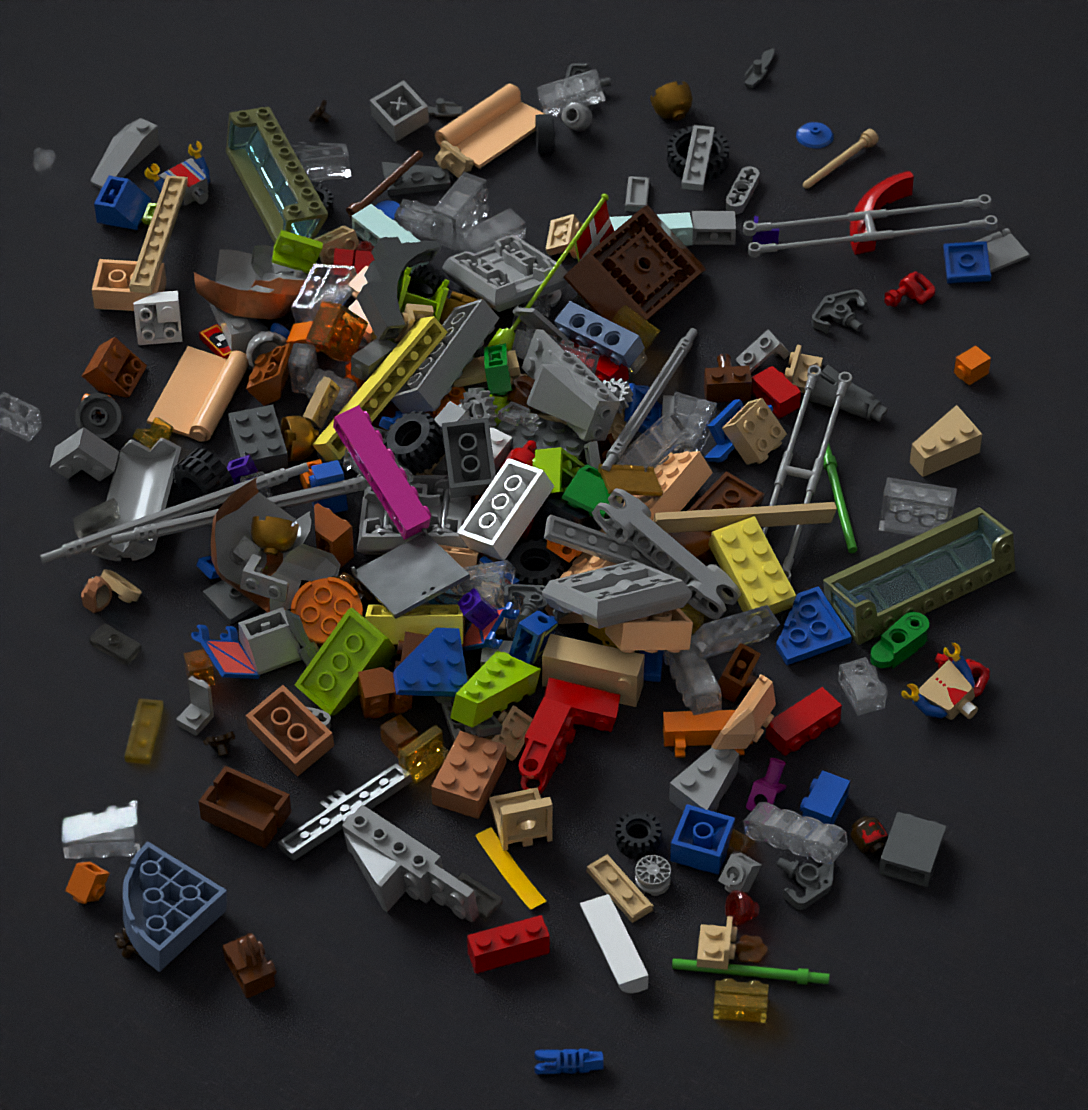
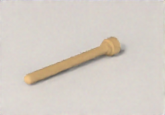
[803,129,879,189]

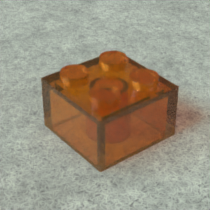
[306,300,369,363]

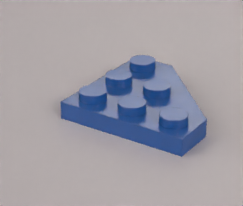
[776,586,852,665]
[393,628,467,697]

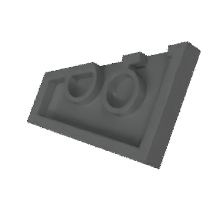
[382,162,451,196]

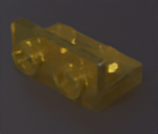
[398,725,449,783]

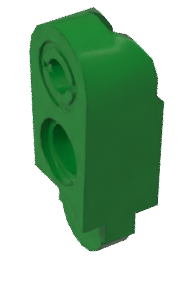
[870,612,929,668]

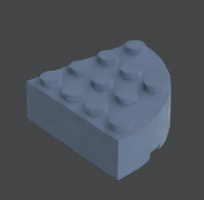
[123,841,227,972]

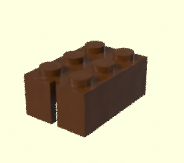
[198,766,292,848]

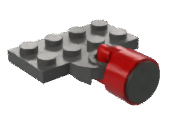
[496,410,589,469]

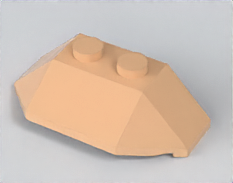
[711,674,776,750]

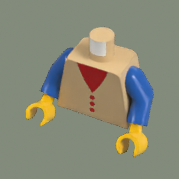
[901,643,978,720]

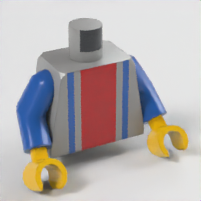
[145,141,210,205]

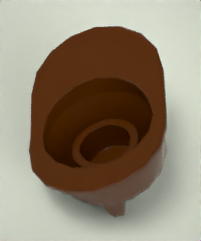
[507,375,535,413]

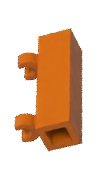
[663,710,753,757]

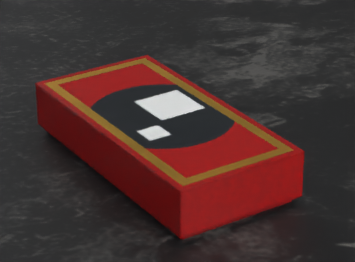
[199,324,239,359]

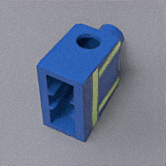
[509,611,558,665]

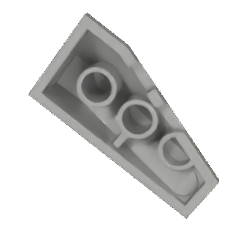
[90,118,159,189]
[208,301,269,352]

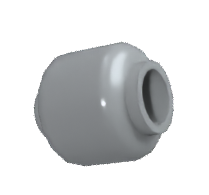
[562,103,592,131]

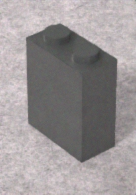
[879,812,946,887]

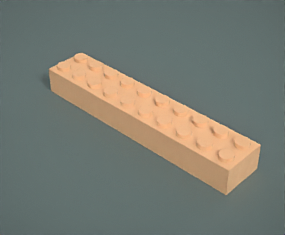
[545,451,713,624]

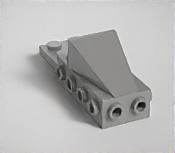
[522,329,621,442]
[342,805,479,923]

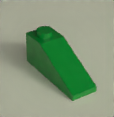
[484,343,512,395]

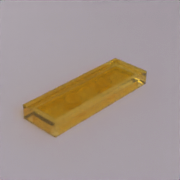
[124,699,164,764]

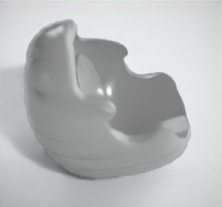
[246,331,287,368]

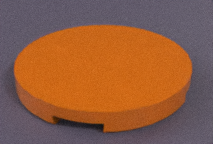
[291,577,363,646]

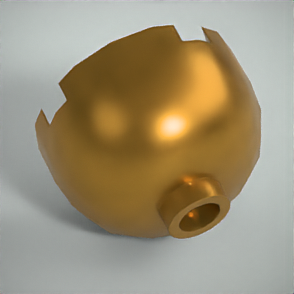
[650,81,693,121]
[281,416,319,462]
[251,516,299,555]

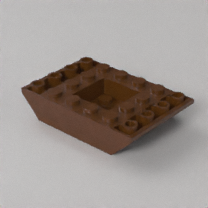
[563,205,706,333]

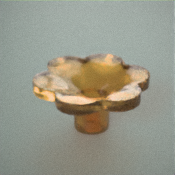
[735,935,767,963]

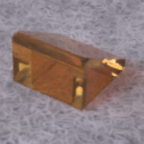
[727,829,755,856]

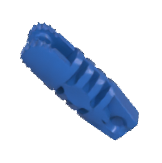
[535,1049,603,1074]

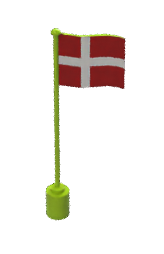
[487,194,614,351]

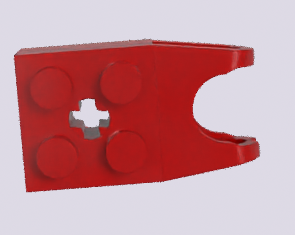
[519,697,576,794]

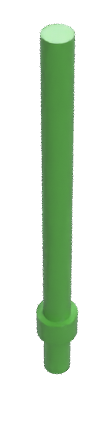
[821,443,858,553]
[672,958,829,985]

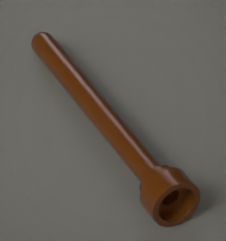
[346,151,423,219]

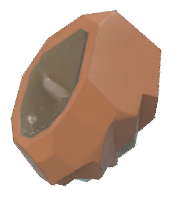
[81,576,112,613]

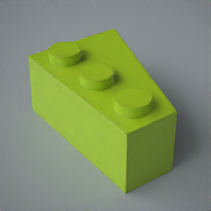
[532,447,585,493]

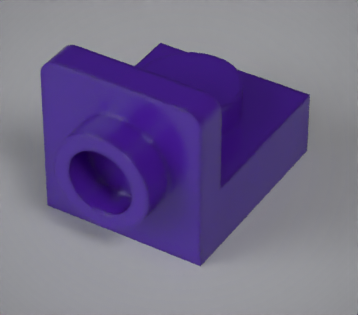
[751,216,779,245]
[457,588,499,631]

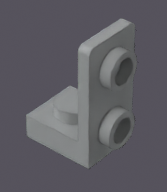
[736,329,791,373]
[240,554,289,603]
[176,676,214,736]

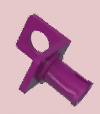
[746,758,786,817]

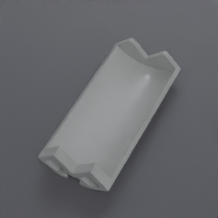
[91,438,181,561]

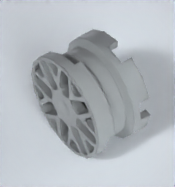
[635,855,671,896]

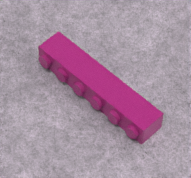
[333,405,431,540]

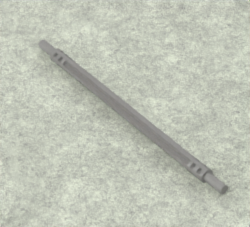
[600,328,697,471]
[40,463,309,564]
[111,476,370,545]

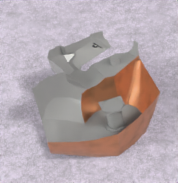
[194,245,321,319]
[211,477,341,612]

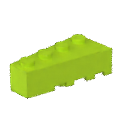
[450,650,541,727]

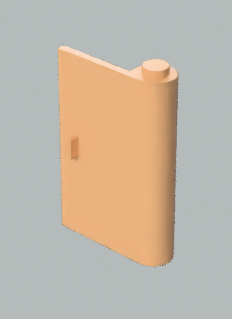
[435,84,544,168]
[147,346,250,441]

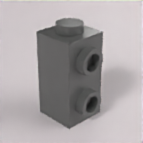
[351,339,397,382]

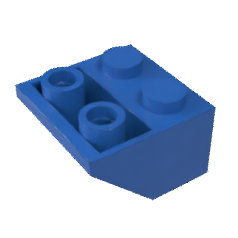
[94,175,151,230]

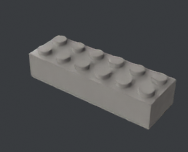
[391,299,499,414]

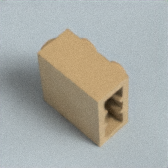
[722,398,787,465]

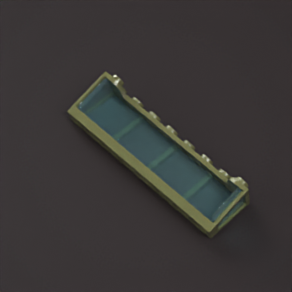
[226,107,328,244]
[823,507,1015,645]

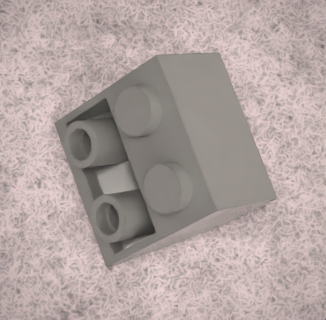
[238,607,302,675]

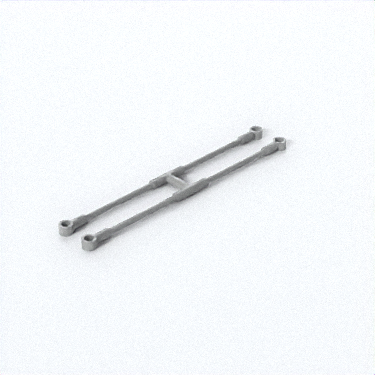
[743,194,998,257]
[762,365,852,582]

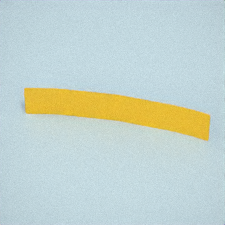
[475,827,546,909]

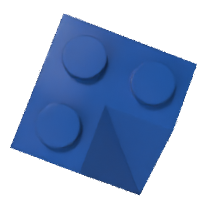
[670,804,735,875]

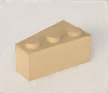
[910,405,982,477]

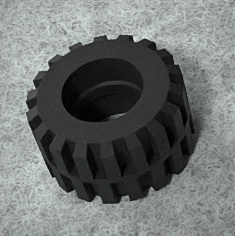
[384,411,445,474]
[173,448,234,511]
[506,539,565,600]

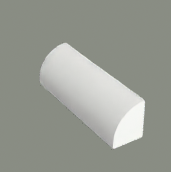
[580,894,648,993]

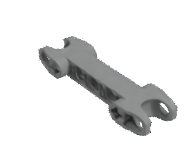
[592,488,742,620]

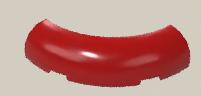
[850,171,914,255]

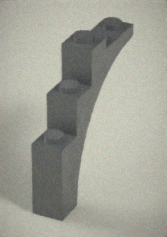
[356,237,441,340]

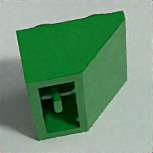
[562,464,623,518]

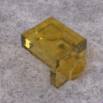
[133,417,173,449]

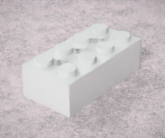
[457,458,555,561]

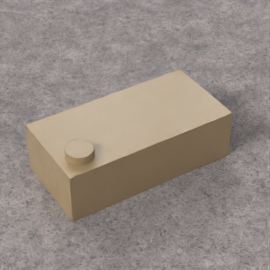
[542,634,645,707]

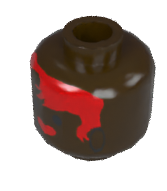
[850,816,888,855]

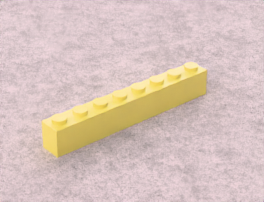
[312,316,448,461]

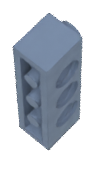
[554,301,645,368]

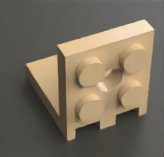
[489,787,552,851]

